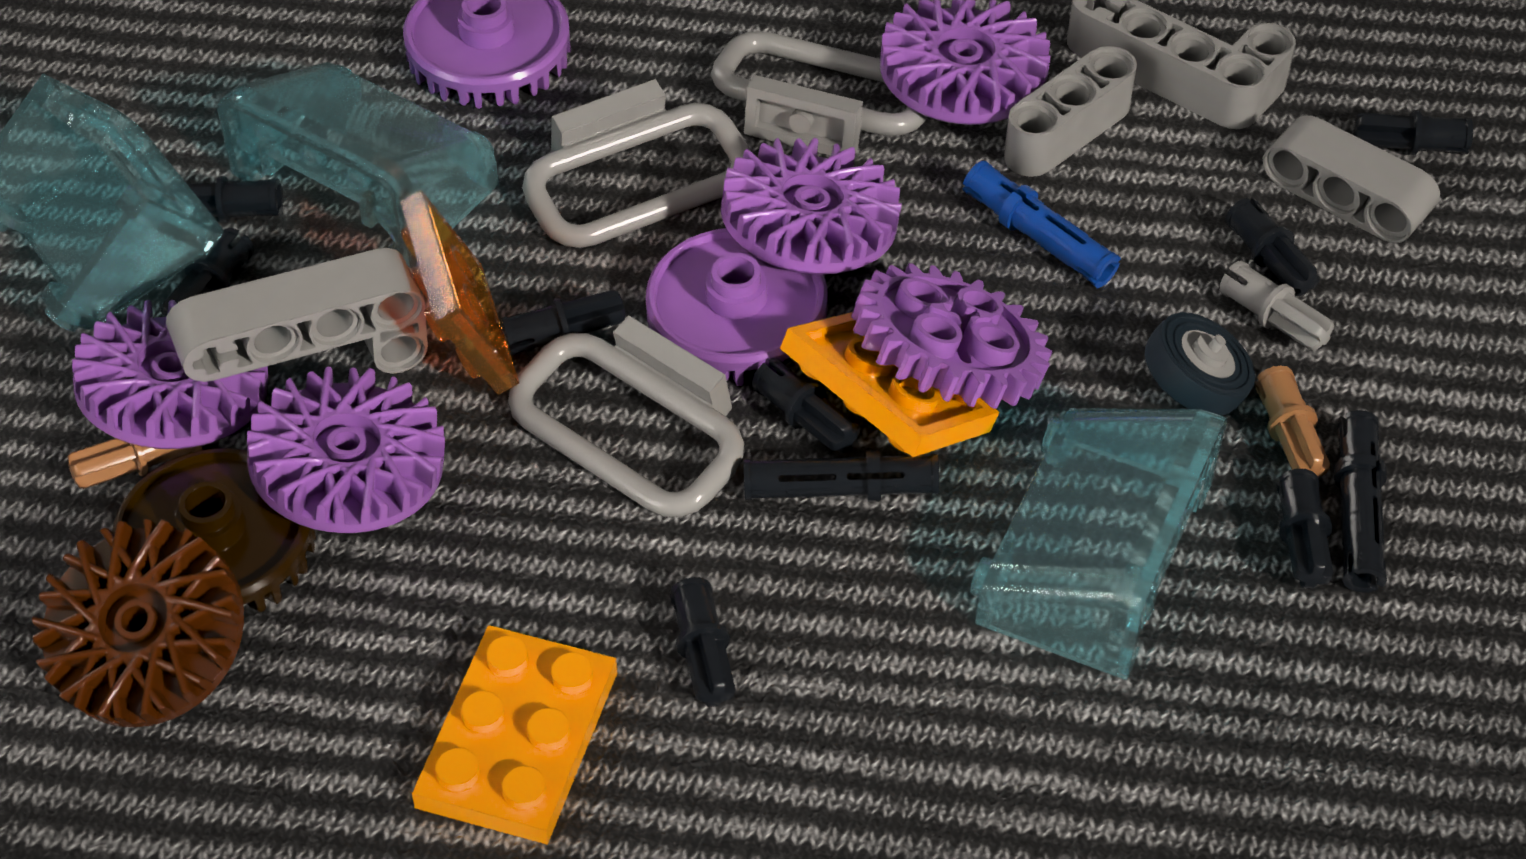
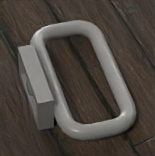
[711,31,927,156]
[522,79,750,248]
[508,315,744,517]

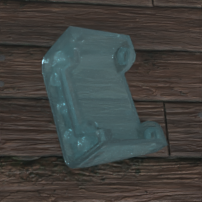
[217,62,499,268]
[0,74,224,332]
[970,408,1227,680]

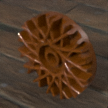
[32,519,244,727]

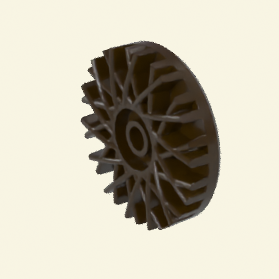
[112,448,316,612]

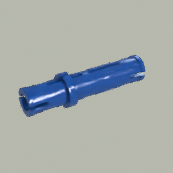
[963,160,1121,288]

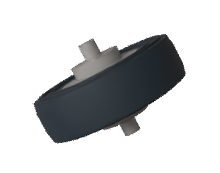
[1145,312,1255,416]

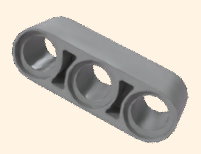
[1004,46,1137,177]
[1263,115,1440,243]

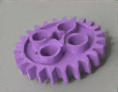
[851,263,1052,409]

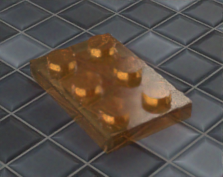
[400,190,519,395]

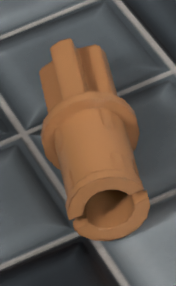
[1254,365,1330,477]
[68,438,202,489]

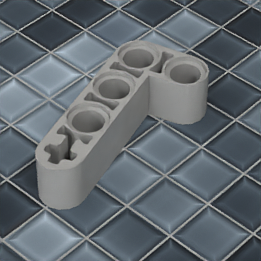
[1067,0,1296,129]
[166,248,428,382]

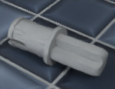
[1219,260,1334,351]

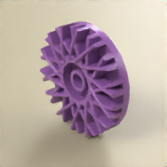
[403,0,570,109]
[880,0,1051,125]
[721,138,902,274]
[646,228,828,386]
[72,300,268,449]
[247,367,445,533]

